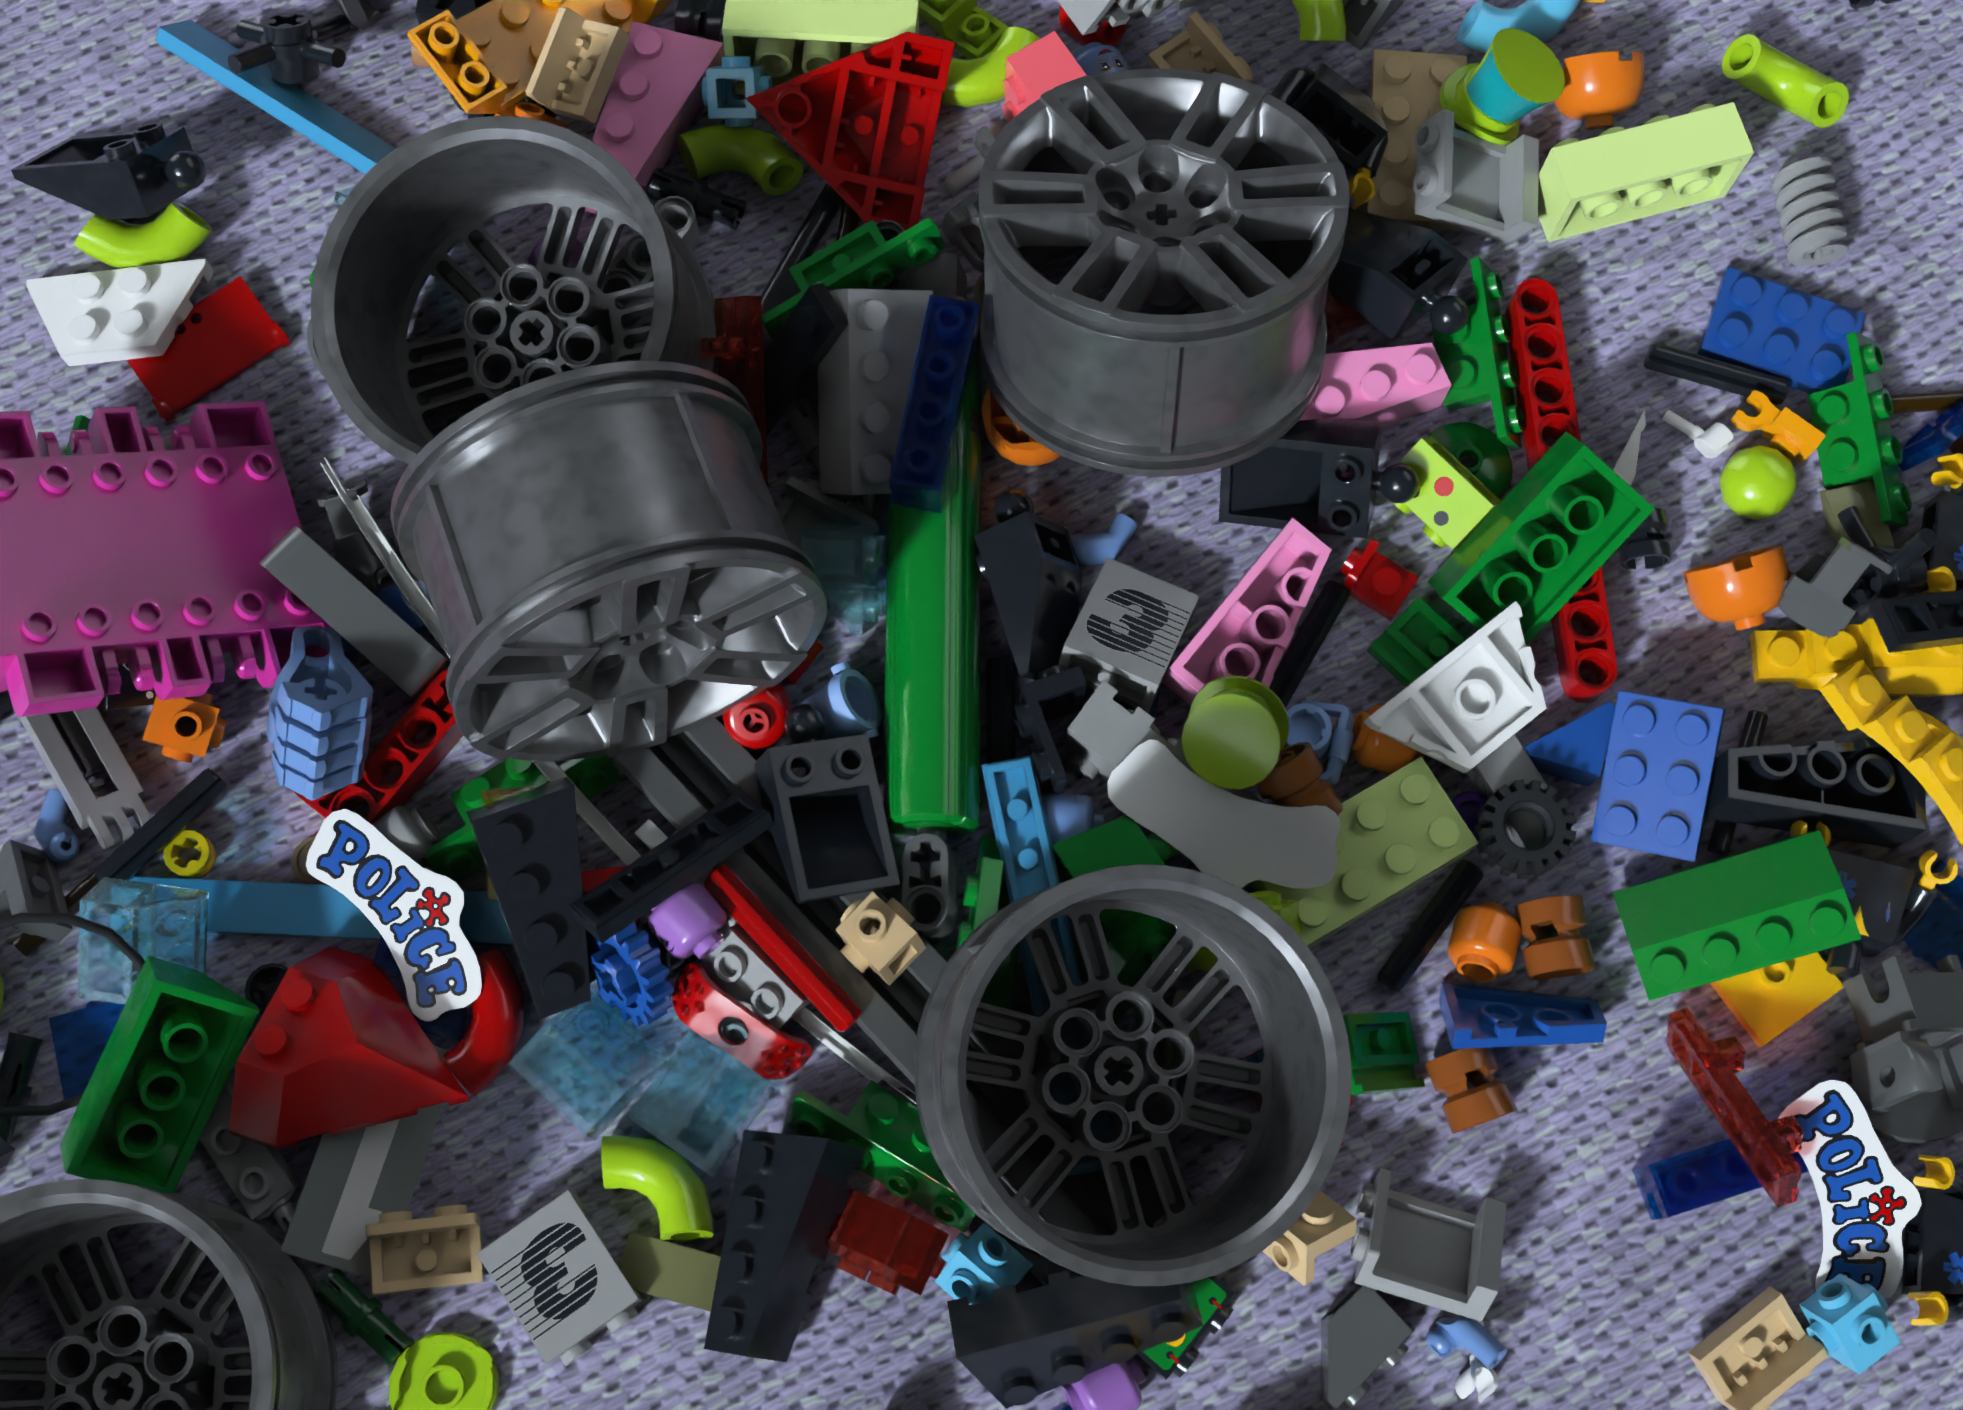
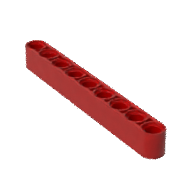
[1505,278,1618,703]

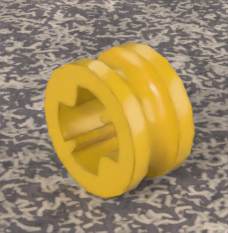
[163,830,216,879]

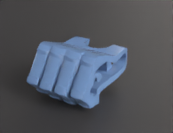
[266,626,373,801]

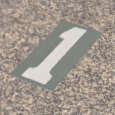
[280,1046,452,1278]

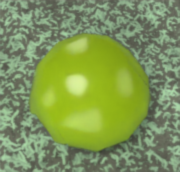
[1719,445,1797,520]

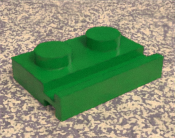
[1367,597,1466,687]
[1343,1012,1425,1095]

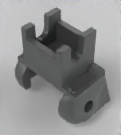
[1843,955,1963,1143]

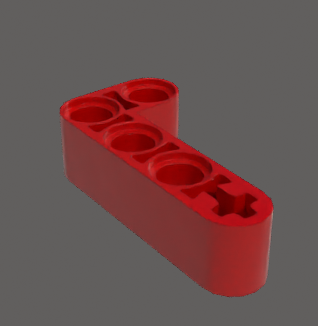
[294,669,463,824]

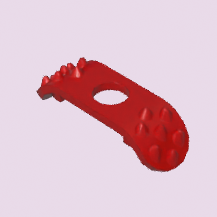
[672,963,812,1080]

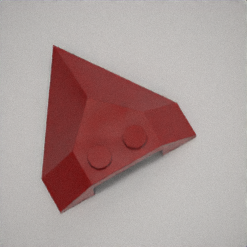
[745,32,955,231]
[228,946,470,1150]

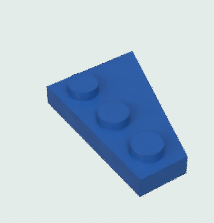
[1439,982,1607,1049]

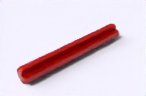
[704,865,862,1032]

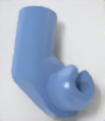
[1071,513,1138,566]
[34,789,80,863]
[1426,1316,1507,1369]

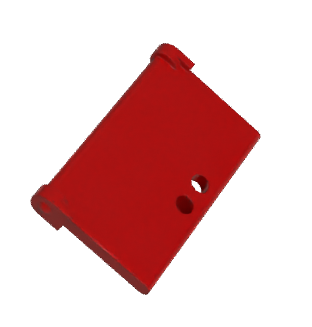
[126,276,291,423]

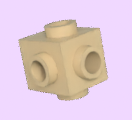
[835,891,926,986]

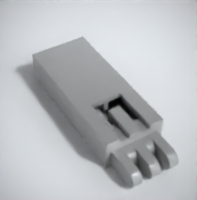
[18,708,151,849]

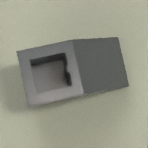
[1321,1284,1413,1409]

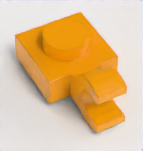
[1730,390,1826,464]

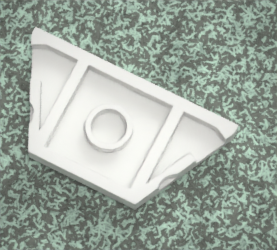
[26,258,213,366]
[1363,601,1547,773]

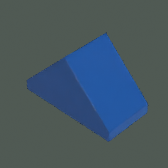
[1523,701,1615,787]

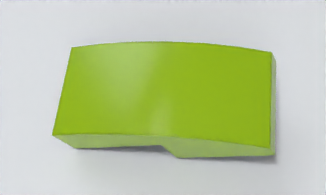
[919,0,1009,60]

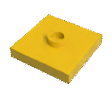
[1710,952,1844,1047]

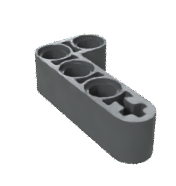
[259,525,450,700]

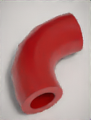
[443,949,525,1096]

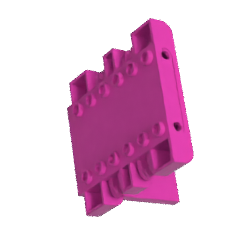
[0,401,331,717]

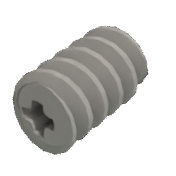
[1771,156,1850,266]

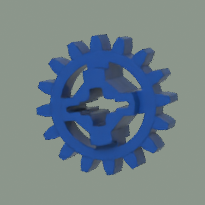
[586,921,674,1027]

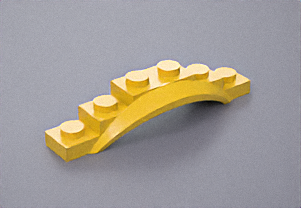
[1750,618,1963,697]
[1819,659,1963,849]

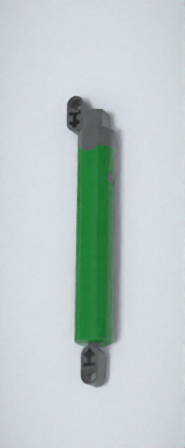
[875,220,982,940]

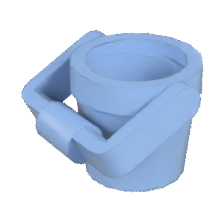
[800,661,882,745]
[1284,700,1355,786]

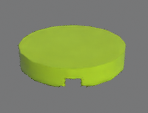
[389,1332,499,1410]

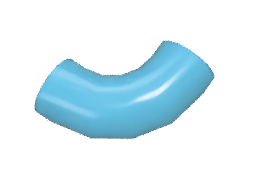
[1457,0,1580,53]

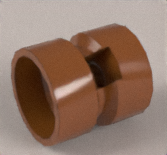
[1255,742,1343,816]
[1514,895,1596,980]
[1425,1047,1517,1134]

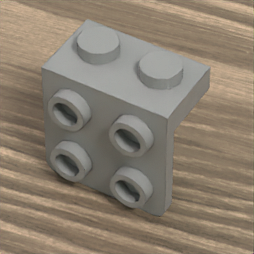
[699,924,811,1068]

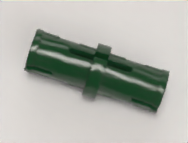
[313,1268,415,1367]

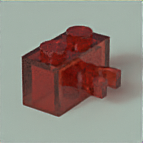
[825,1188,949,1296]

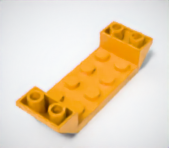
[407,0,674,114]

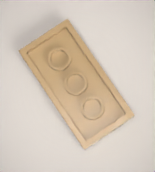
[1366,49,1467,231]

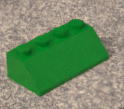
[1427,432,1655,645]
[1612,829,1862,1000]
[60,955,260,1193]

